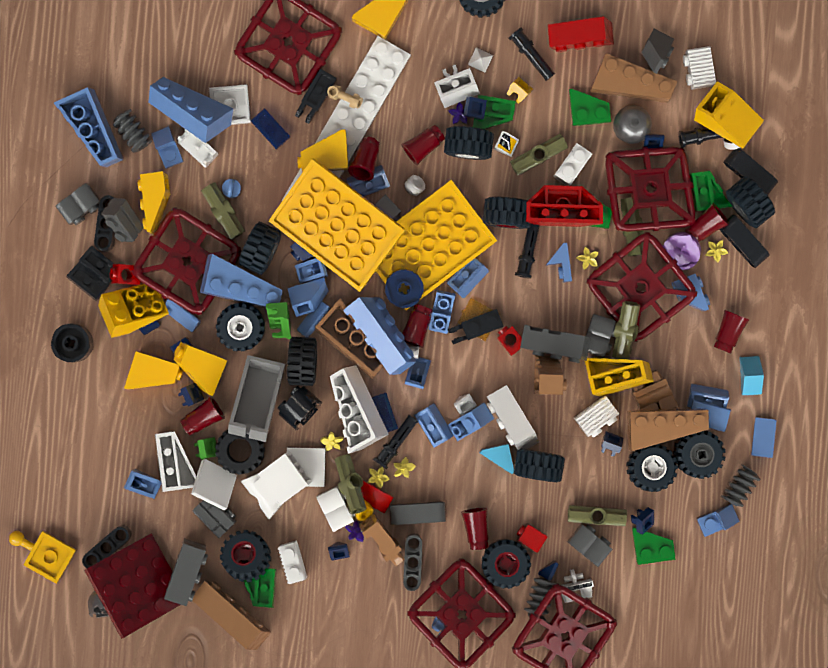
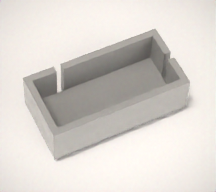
[228,355,285,442]

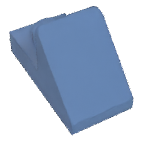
[151,126,184,169]
[545,243,572,283]
[697,504,740,537]

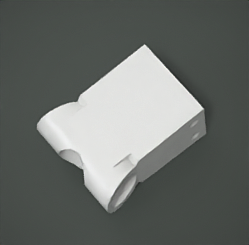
[241,451,312,519]

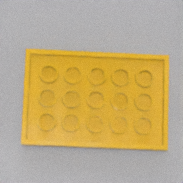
[269,159,406,292]
[376,180,497,310]

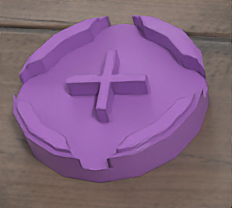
[663,232,701,270]

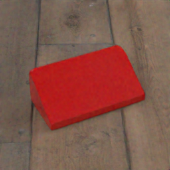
[361,480,394,514]

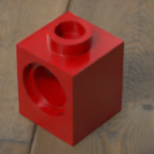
[110,264,140,285]
[497,326,522,356]
[516,523,548,553]

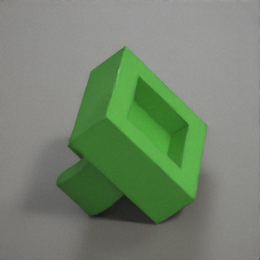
[194,437,216,459]

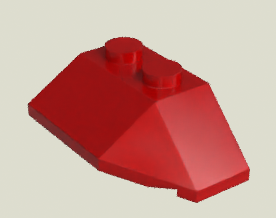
[526,185,603,227]

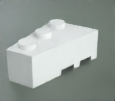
[487,385,539,450]
[155,431,197,492]

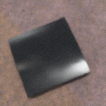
[66,246,114,301]

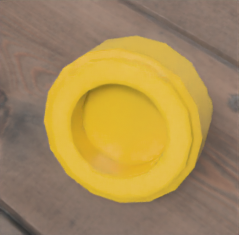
[355,500,374,521]

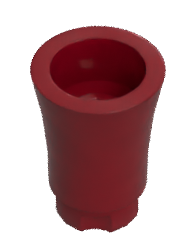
[401,125,445,166]
[348,136,380,181]
[685,203,729,242]
[402,304,432,348]
[714,310,749,354]
[180,396,225,436]
[461,508,489,550]

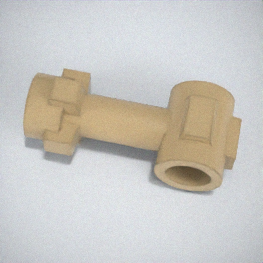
[327,85,363,109]

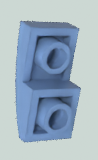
[429,290,455,334]

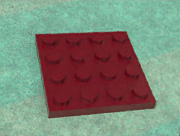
[84,533,180,639]

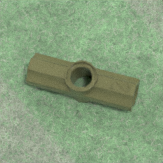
[510,133,568,176]
[201,182,245,240]
[620,197,644,257]
[612,301,640,360]
[335,454,367,514]
[567,505,627,526]

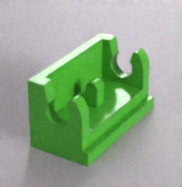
[266,302,291,339]

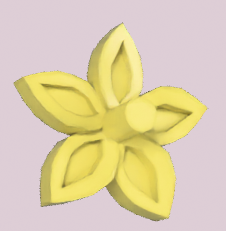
[705,240,728,263]
[576,247,599,270]
[320,432,343,451]
[393,457,416,478]
[367,467,389,489]

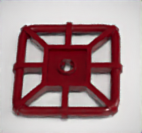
[234,0,343,95]
[605,147,695,232]
[132,207,242,315]
[586,232,697,342]
[407,558,516,668]
[512,583,617,668]

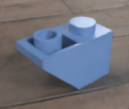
[672,274,710,311]
[287,277,329,317]
[448,403,495,441]

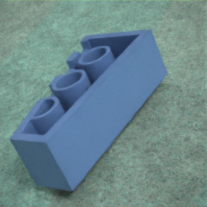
[54,87,124,167]
[200,254,283,308]

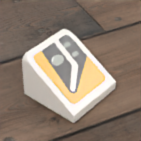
[494,130,519,157]

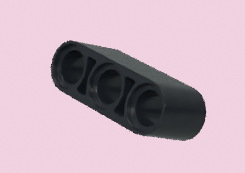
[723,148,778,195]
[94,195,115,252]
[719,214,770,268]
[82,525,132,568]

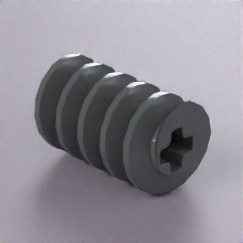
[113,109,152,153]
[721,464,761,507]
[524,578,557,621]

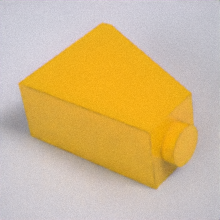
[352,0,408,40]
[297,129,349,172]
[173,342,227,396]
[124,351,184,389]

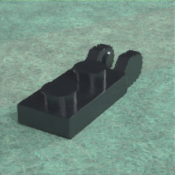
[295,69,337,124]
[447,309,504,345]

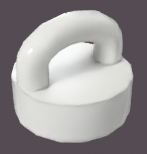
[404,175,425,196]

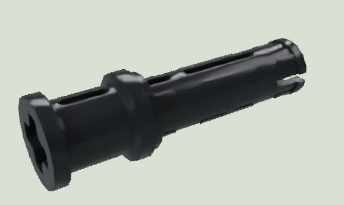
[508,27,555,81]
[678,128,723,148]
[515,223,540,279]
[373,415,419,469]

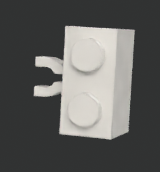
[434,65,480,108]

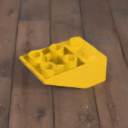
[694,81,764,149]
[137,171,171,235]
[98,284,169,338]

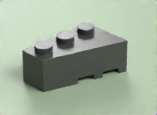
[520,325,591,363]
[164,538,208,606]

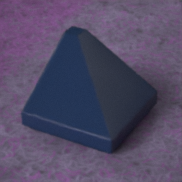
[538,561,559,581]

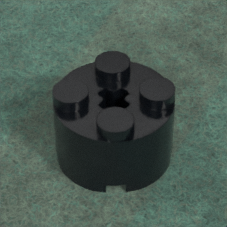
[51,324,94,363]
[277,386,322,431]

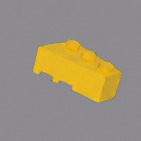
[584,358,654,397]

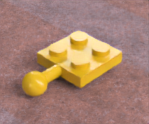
[9,531,77,584]

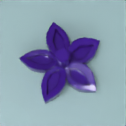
[448,102,467,124]
[345,520,364,542]

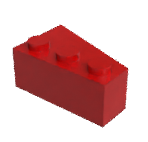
[548,16,614,52]

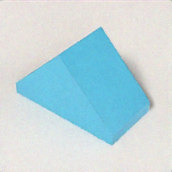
[739,356,764,395]
[479,444,514,474]

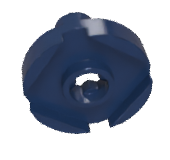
[385,269,424,308]

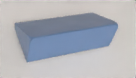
[347,165,390,197]
[447,258,489,298]
[165,299,201,332]
[297,302,330,337]
[687,384,729,408]
[690,399,731,432]
[414,403,453,447]
[751,417,777,458]

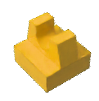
[507,77,533,104]

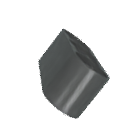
[389,502,446,525]
[403,534,422,591]

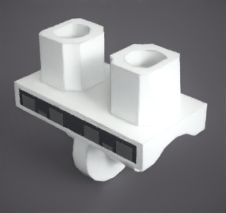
[561,569,594,603]

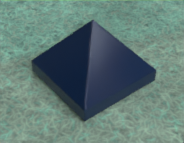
[643,134,664,148]
[328,542,350,561]

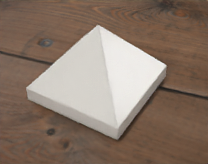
[468,47,493,73]
[453,394,477,416]

